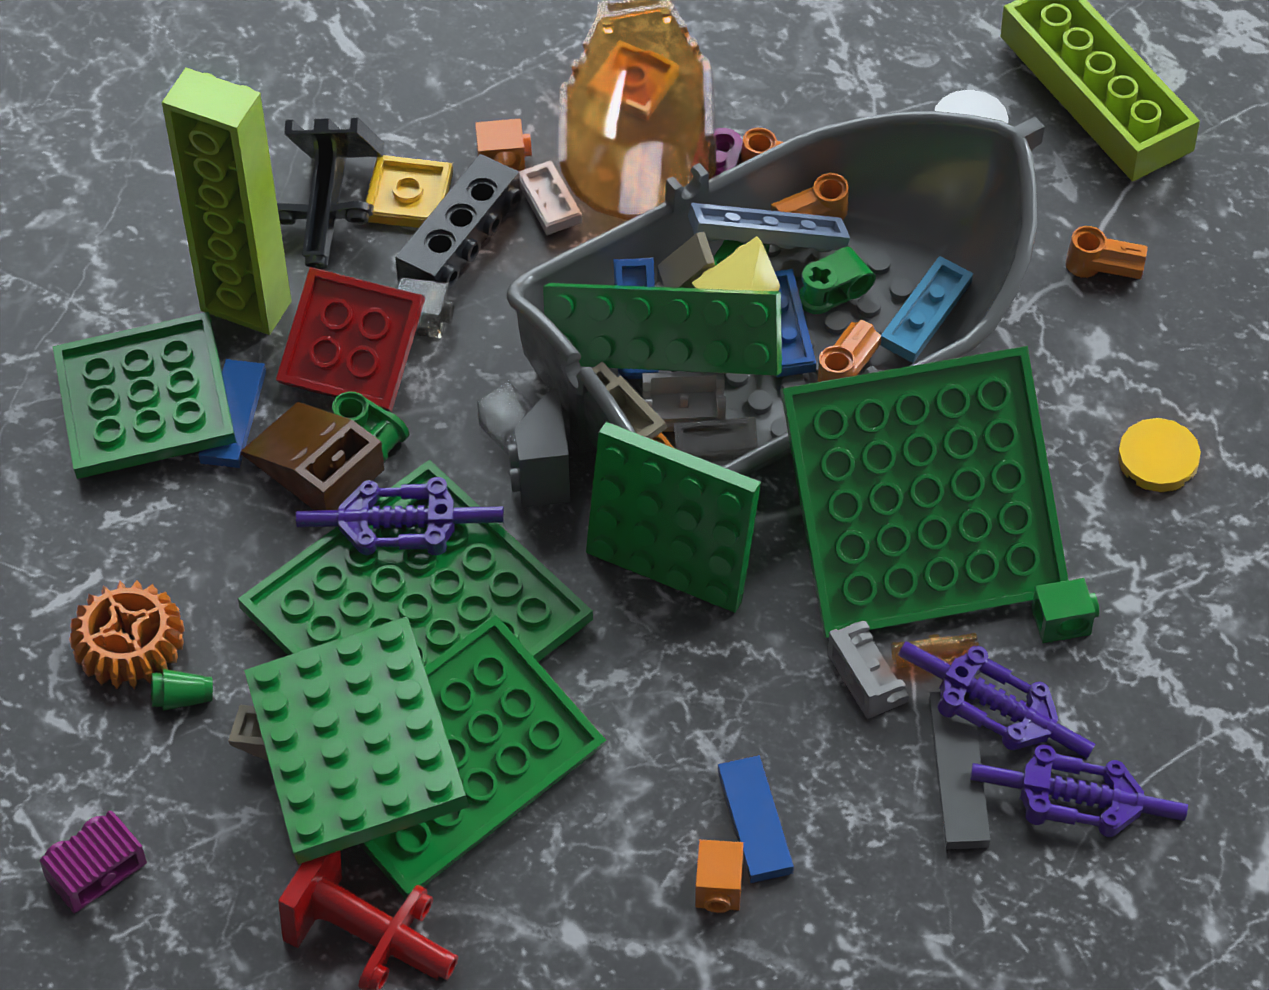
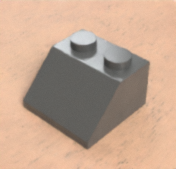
[508,388,571,508]

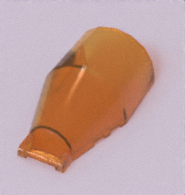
[559,0,716,220]

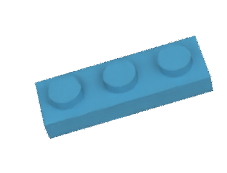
[880,256,974,363]

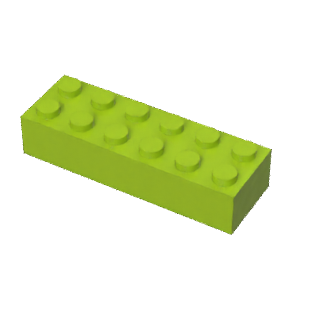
[1000,0,1200,182]

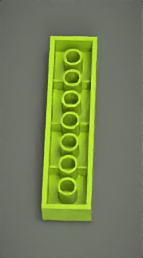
[162,68,291,335]

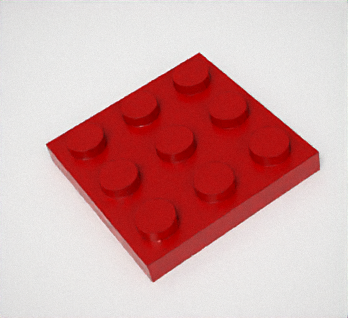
[276,267,425,412]

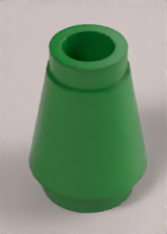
[151,669,213,711]

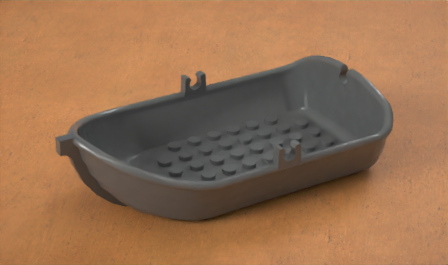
[506,111,1045,477]

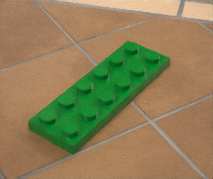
[543,283,782,375]

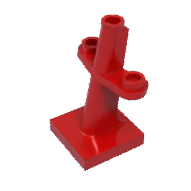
[278,851,458,990]

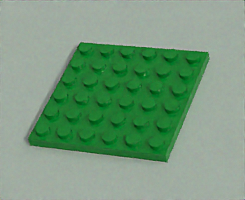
[780,346,1069,638]
[238,459,593,667]

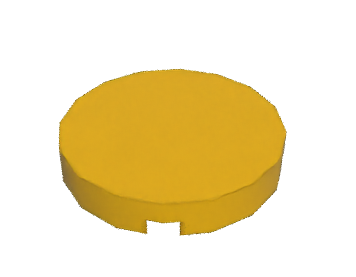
[1118,418,1201,492]

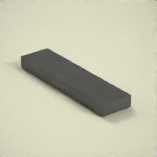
[929,692,991,850]

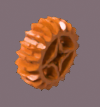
[69,580,185,689]

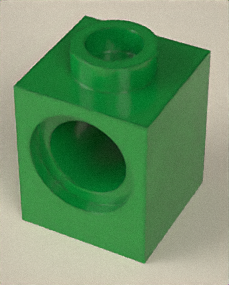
[1032,578,1099,643]

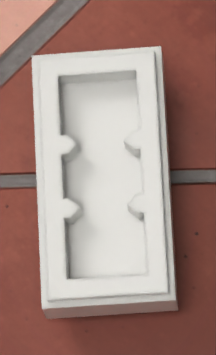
[519,160,582,235]

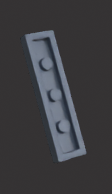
[688,203,850,252]

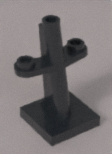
[277,117,384,269]

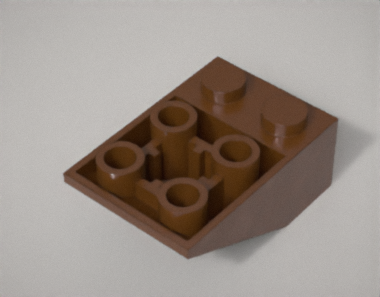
[241,402,385,511]

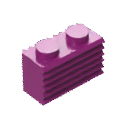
[39,811,147,913]

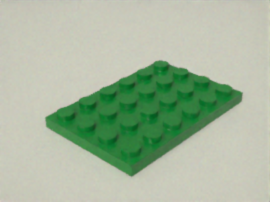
[359,614,606,900]
[244,616,470,864]

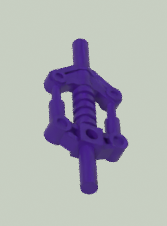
[296,477,504,556]
[898,641,1095,759]
[970,745,1188,837]

